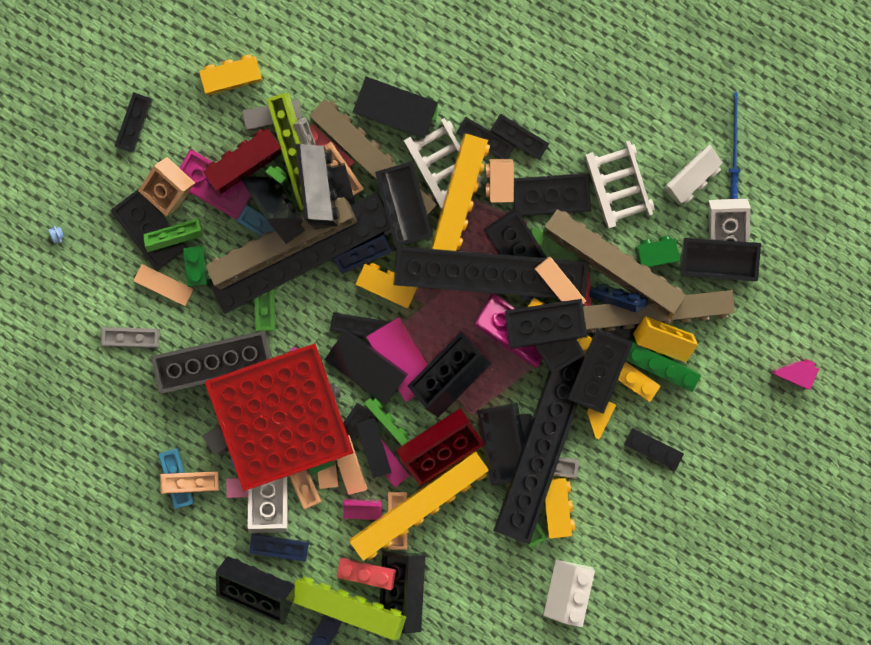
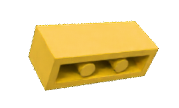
[199,55,263,96]
[355,262,417,309]
[633,316,698,362]
[544,477,575,539]

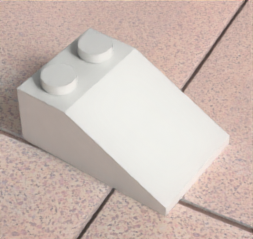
[709,199,751,242]
[248,477,288,533]

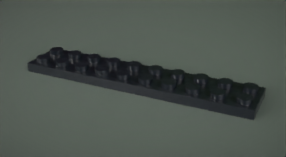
[208,192,390,314]
[393,246,588,299]
[493,358,584,544]

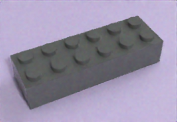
[151,330,273,394]

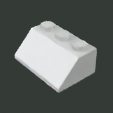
[663,145,723,205]
[543,560,595,627]

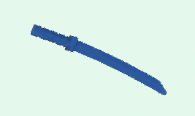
[729,92,740,199]

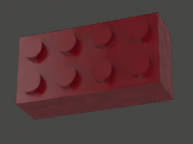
[203,129,281,197]
[396,408,485,487]

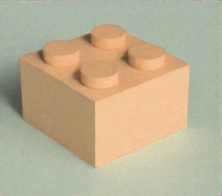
[138,157,195,217]
[485,159,514,202]

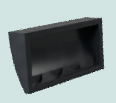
[375,161,434,247]
[679,238,761,281]
[477,402,525,486]

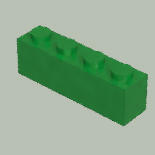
[626,339,701,392]

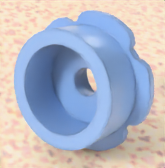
[48,226,64,244]

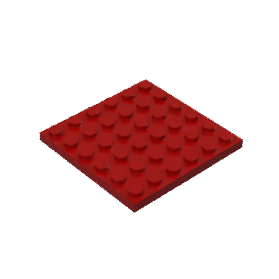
[205,343,354,491]

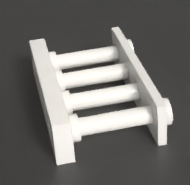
[404,118,483,209]
[584,141,655,229]

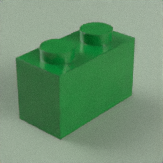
[636,236,680,267]
[183,246,210,287]

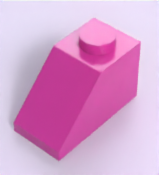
[771,359,819,390]

